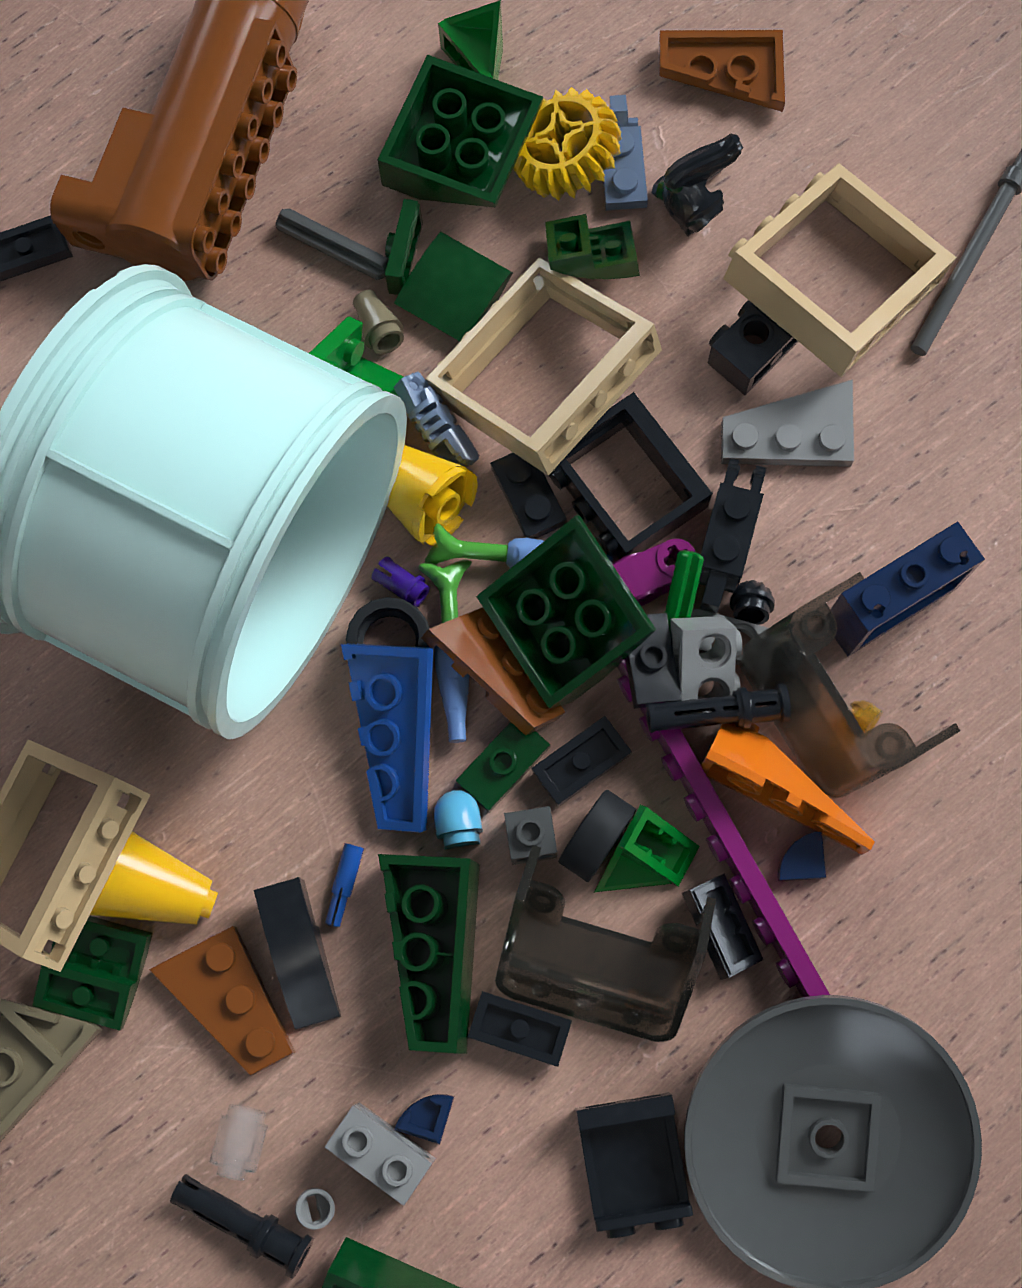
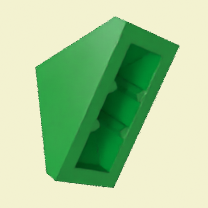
[438,0,503,80]
[594,804,700,893]

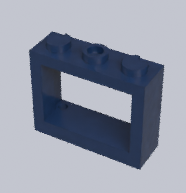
[823,521,985,657]

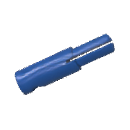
[325,843,364,927]

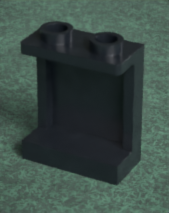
[576,1092,693,1238]

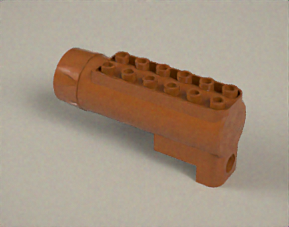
[50,0,309,281]

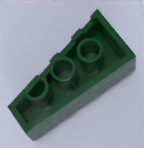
[378,854,480,1054]

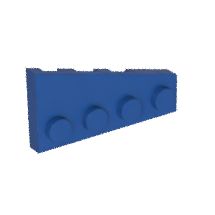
[341,643,433,833]

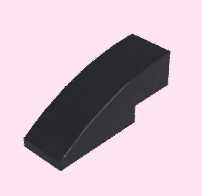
[254,877,341,1030]

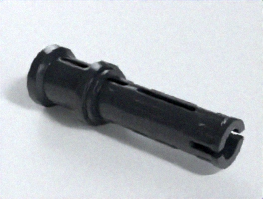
[646,683,791,733]
[170,1174,314,1279]

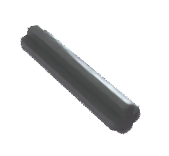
[275,209,389,280]

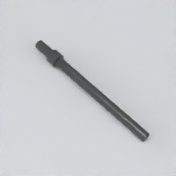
[910,149,1022,356]

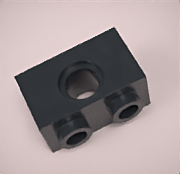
[707,300,798,395]

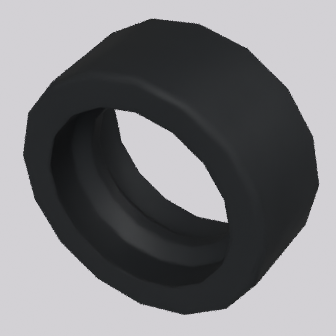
[346,597,431,648]
[558,790,636,882]

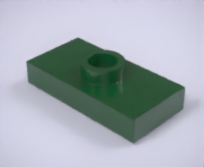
[385,199,423,295]
[456,722,551,813]

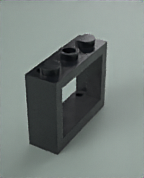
[549,392,713,559]

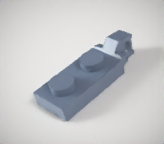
[603,95,648,211]

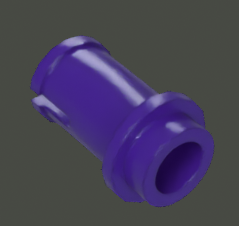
[371,556,430,607]

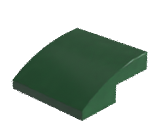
[545,214,640,279]
[394,231,513,342]
[32,916,153,1031]

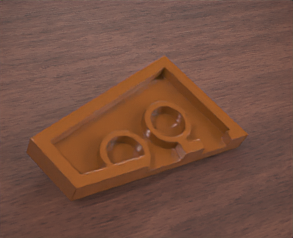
[659,30,785,112]
[421,607,566,735]
[149,926,296,1075]

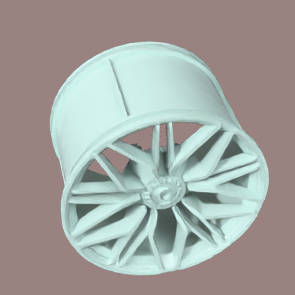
[0,264,407,739]

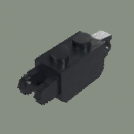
[699,458,767,613]

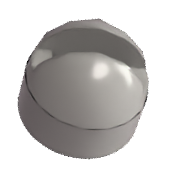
[295,1188,335,1230]

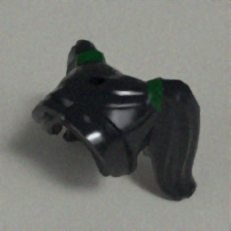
[652,133,743,236]

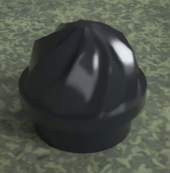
[730,580,775,625]

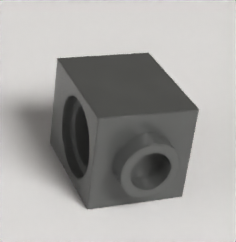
[504,806,557,865]

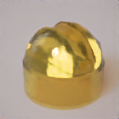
[843,700,883,740]

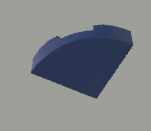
[778,831,826,881]
[394,1094,455,1144]

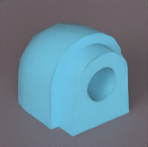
[434,790,483,850]

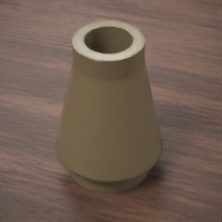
[353,290,404,354]

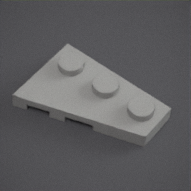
[721,379,854,467]

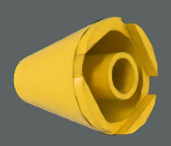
[387,445,478,546]
[90,832,218,925]

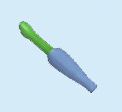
[425,523,613,568]
[418,559,472,743]

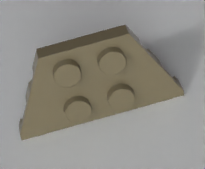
[0,999,103,1142]

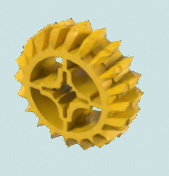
[513,87,622,201]

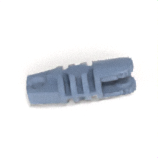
[394,372,480,466]

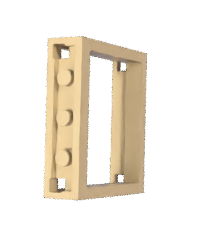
[723,163,957,377]
[426,258,662,476]
[0,740,151,972]

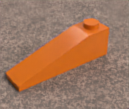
[701,723,875,855]

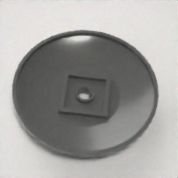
[684,995,982,1288]

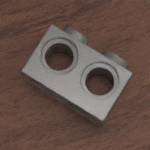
[670,616,742,716]
[325,1103,436,1206]

